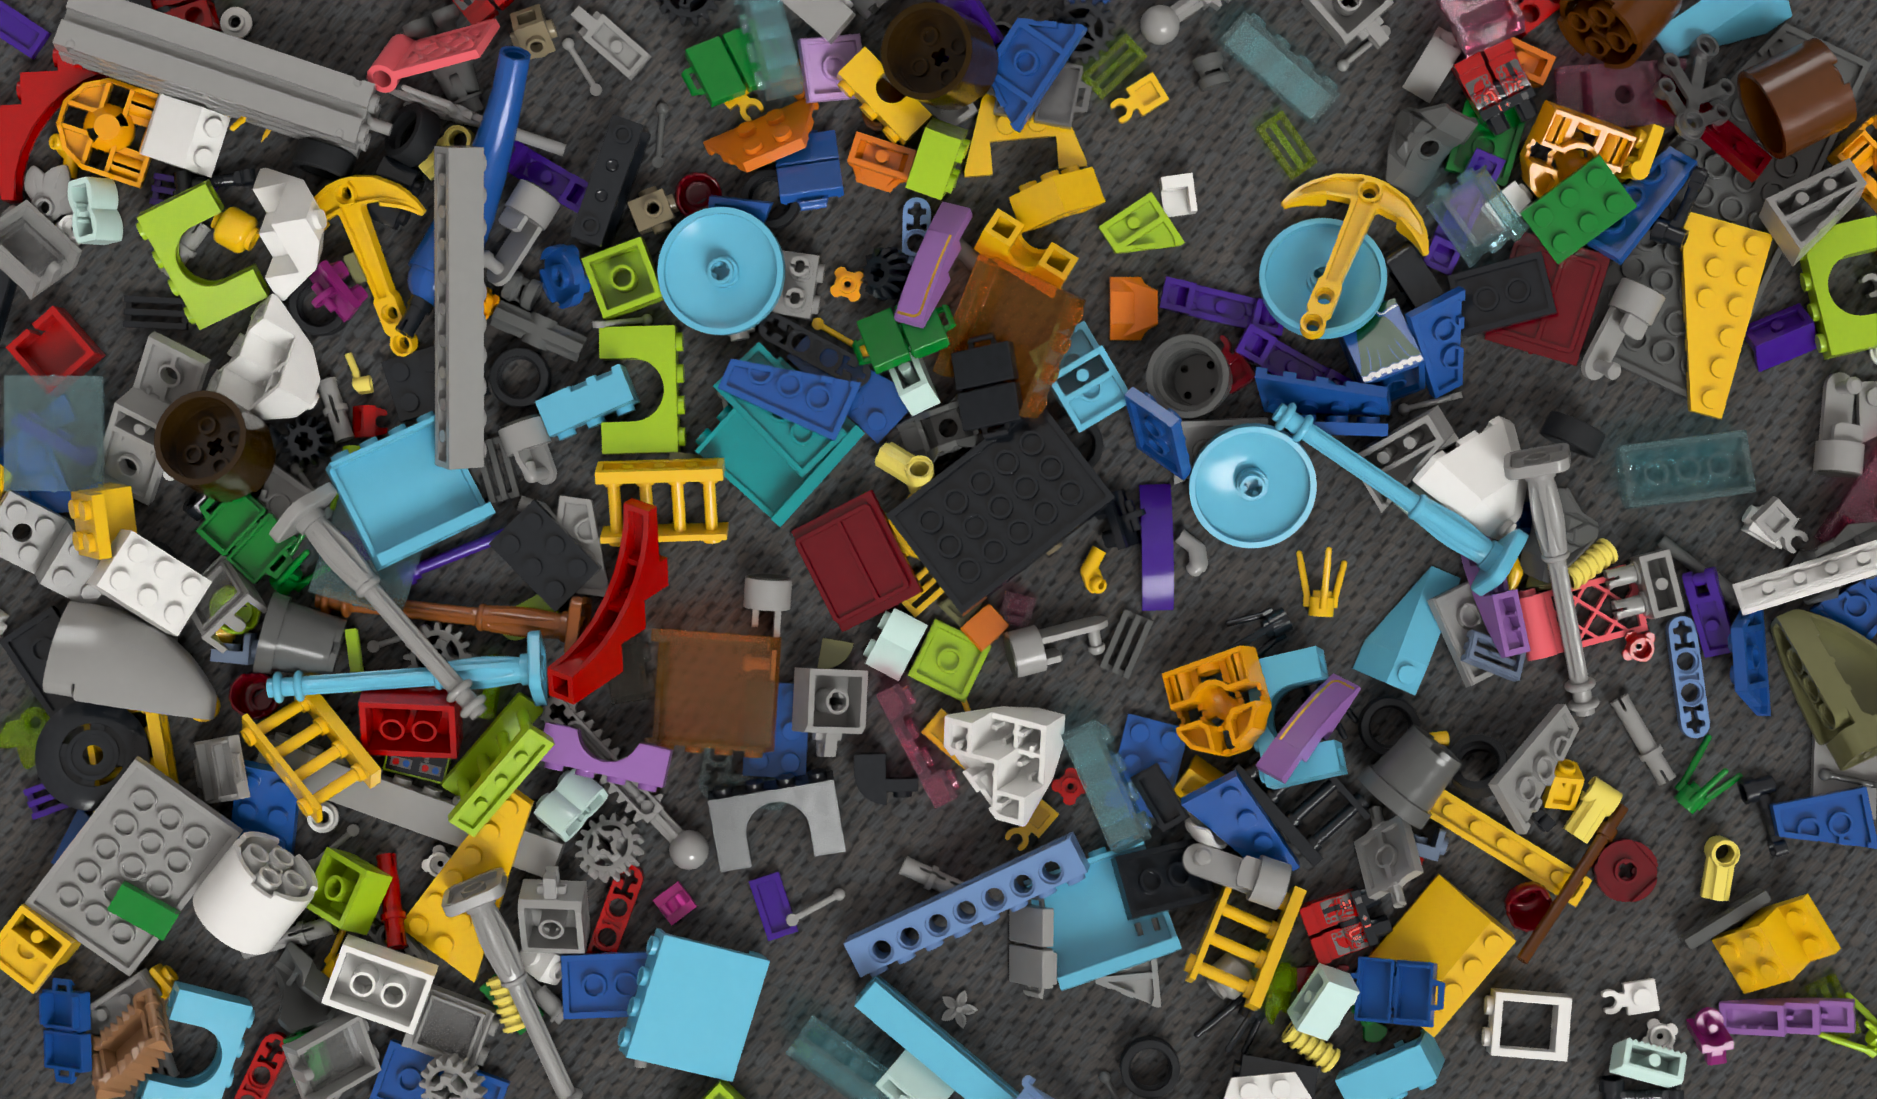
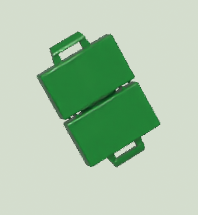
[681,21,786,107]
[852,304,957,374]
[196,493,299,584]

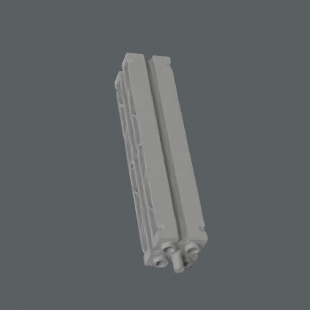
[53,0,393,159]

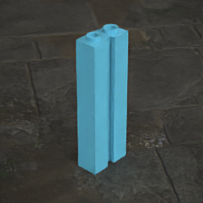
[854,975,1020,1099]

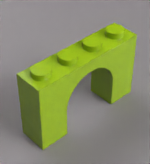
[136,179,270,330]
[1799,215,1877,360]
[599,325,686,455]

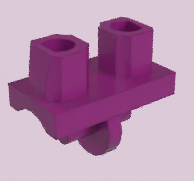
[309,260,368,323]
[1686,1007,1734,1065]

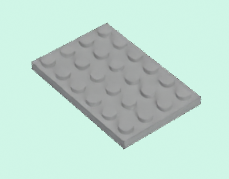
[24,756,243,977]

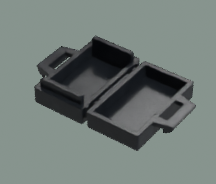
[951,332,1025,441]

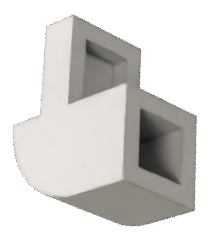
[1402,26,1466,103]

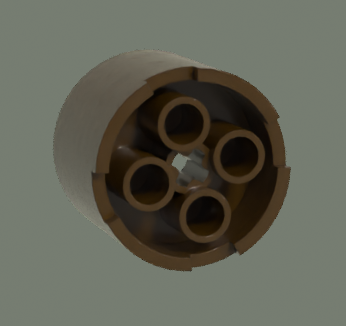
[881,2,999,110]
[154,390,276,502]

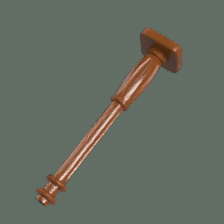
[315,584,593,653]

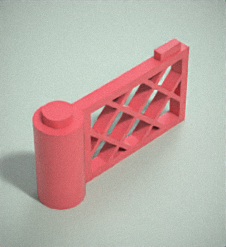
[367,18,500,93]
[1518,564,1649,661]

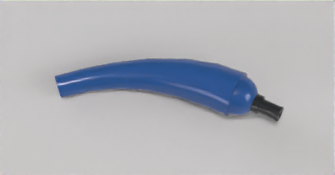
[395,46,531,339]

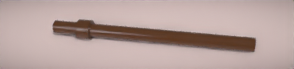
[1516,803,1628,964]

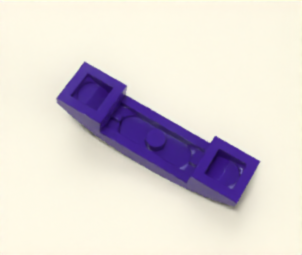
[508,140,589,214]
[1423,147,1506,275]
[1158,276,1284,336]
[1234,323,1354,386]
[1139,484,1174,611]

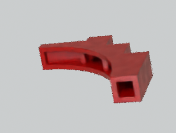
[0,48,111,204]
[547,498,669,705]

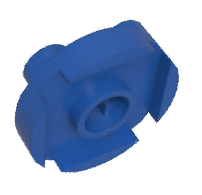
[539,244,590,309]

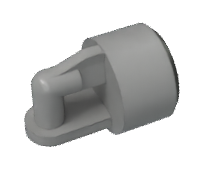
[498,414,557,485]

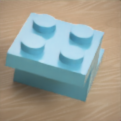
[1030,321,1128,433]

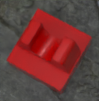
[353,405,387,438]

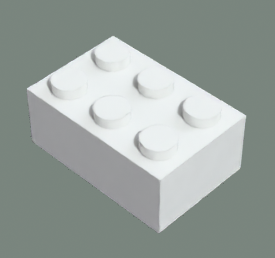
[86,529,212,636]
[321,934,439,1035]

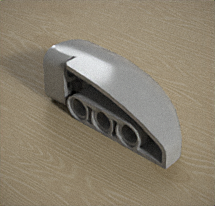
[43,600,217,720]

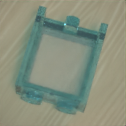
[1426,165,1529,268]

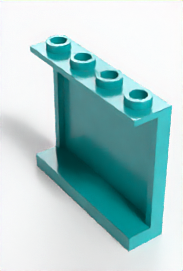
[695,357,865,527]

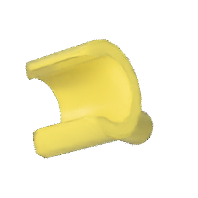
[345,353,374,395]

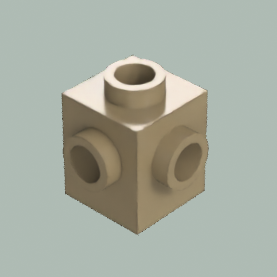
[510,4,558,60]
[627,186,679,235]

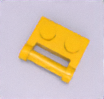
[1614,124,1665,183]

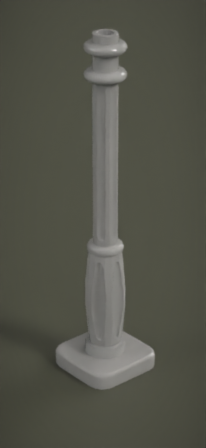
[1503,443,1600,717]
[269,482,487,720]
[441,867,583,1099]

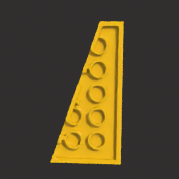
[1680,212,1773,419]
[404,788,534,983]

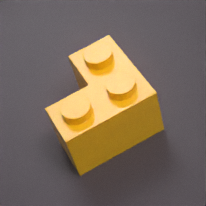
[1009,165,1105,233]

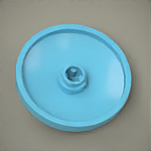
[657,207,786,336]
[1259,218,1387,339]
[1189,423,1317,548]

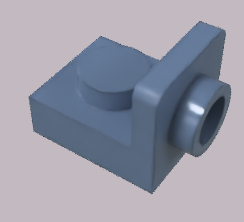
[210,632,259,665]
[1413,827,1449,862]

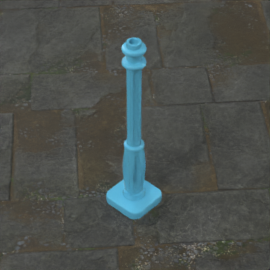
[1271,403,1529,596]
[266,630,548,706]

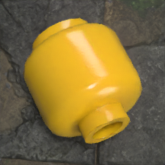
[211,206,260,254]

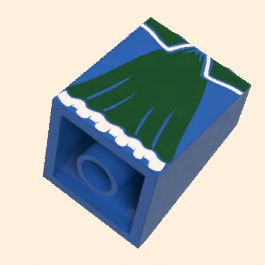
[1338,298,1425,402]

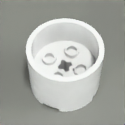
[193,831,318,955]

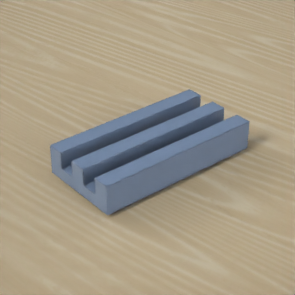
[1460,630,1526,682]

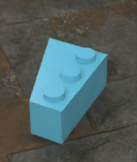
[535,364,640,441]

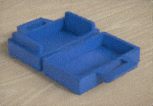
[775,130,844,211]
[1350,957,1445,1027]
[39,978,92,1084]

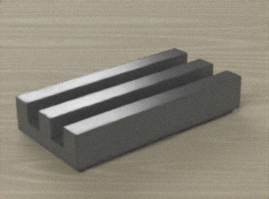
[480,436,523,504]
[1099,609,1154,679]

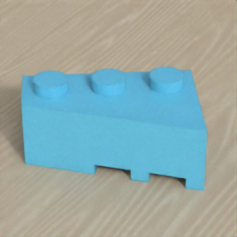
[1335,1029,1445,1099]

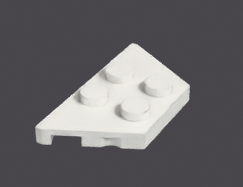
[1224,1072,1312,1099]

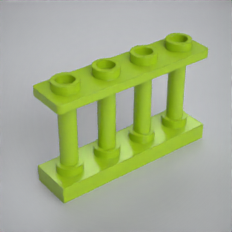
[441,692,555,837]

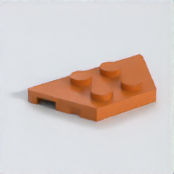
[703,98,819,173]

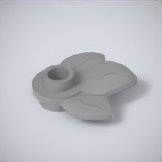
[24,165,74,223]

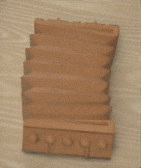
[91,988,174,1099]

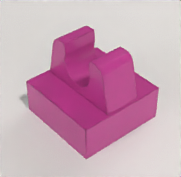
[653,881,698,926]

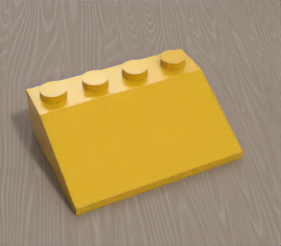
[1368,873,1516,1037]

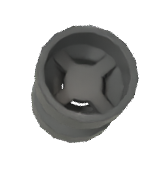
[1192,51,1231,92]
[501,270,543,311]

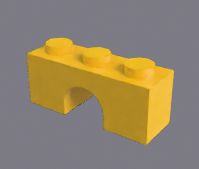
[836,47,932,146]
[974,208,1079,299]

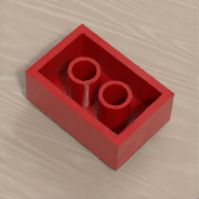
[358,686,463,759]

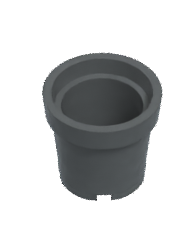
[1146,334,1233,418]
[253,592,347,676]
[1357,724,1462,830]

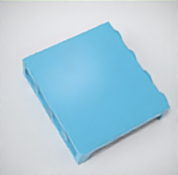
[325,411,496,571]
[1023,837,1182,991]
[618,927,770,1082]

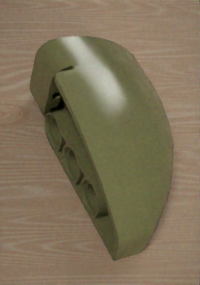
[1771,609,1877,771]

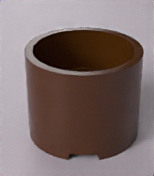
[1557,0,1682,70]
[1737,38,1857,159]

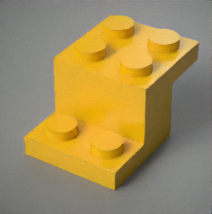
[68,482,137,560]
[1712,893,1841,994]
[0,904,81,994]

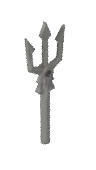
[389,85,566,156]

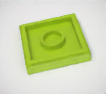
[908,619,992,703]

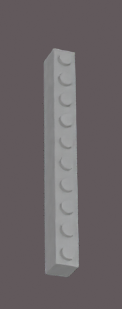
[434,145,487,470]
[256,732,566,877]

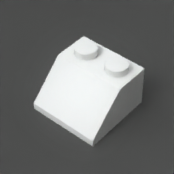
[139,93,231,178]

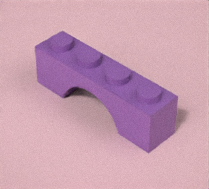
[541,722,673,792]

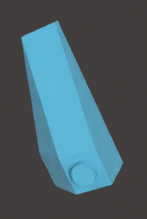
[1655,0,1793,57]
[1352,566,1461,695]

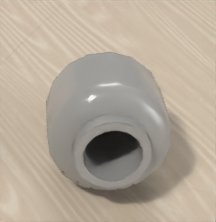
[1207,952,1254,1000]

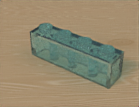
[733,0,804,101]
[1217,11,1341,127]
[1061,719,1152,853]
[785,1015,890,1099]

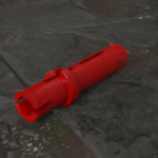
[376,853,408,950]

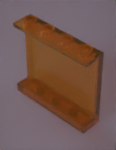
[932,253,1086,418]
[645,628,782,758]

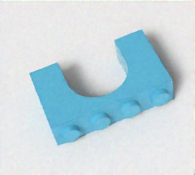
[1248,646,1348,790]
[134,981,255,1099]

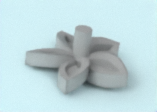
[941,990,978,1028]

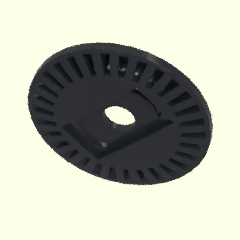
[35,701,150,811]

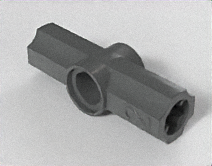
[490,300,589,363]

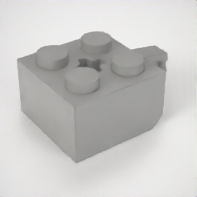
[1301,0,1394,50]
[792,667,868,757]
[518,866,591,954]

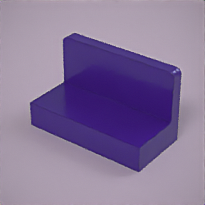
[1744,303,1816,372]

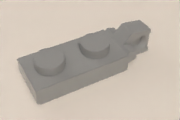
[571,5,652,81]

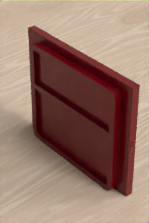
[1484,230,1611,366]
[791,490,923,632]

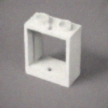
[1481,988,1572,1062]

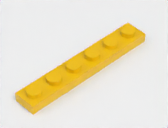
[1430,790,1592,907]

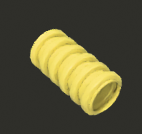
[1568,538,1618,590]
[486,976,525,1034]
[1281,1021,1341,1073]

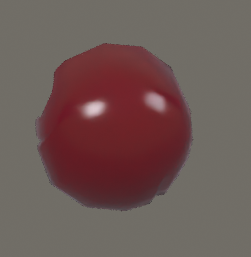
[675,172,722,217]
[228,673,280,720]
[1504,881,1553,932]

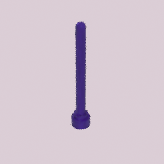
[396,528,504,587]

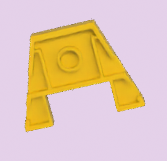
[964,88,1087,178]

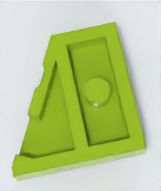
[1098,192,1185,254]

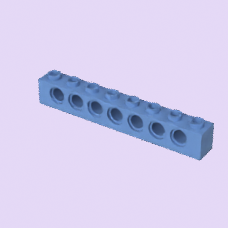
[843,832,1090,977]

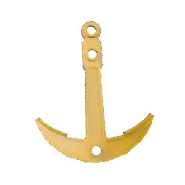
[1281,173,1429,340]
[314,175,427,357]

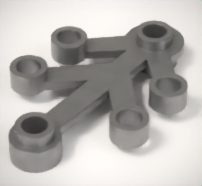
[1653,34,1735,141]

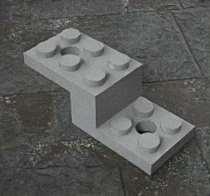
[92,331,211,506]
[0,488,132,613]

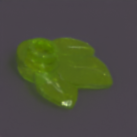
[0,707,50,769]
[1265,962,1297,1024]

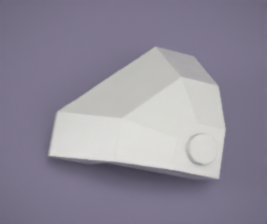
[253,168,327,301]
[206,293,320,420]
[1412,416,1528,540]
[944,706,1065,827]

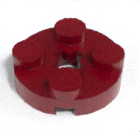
[1592,838,1658,902]

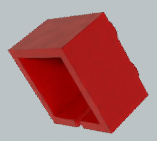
[5,305,106,397]

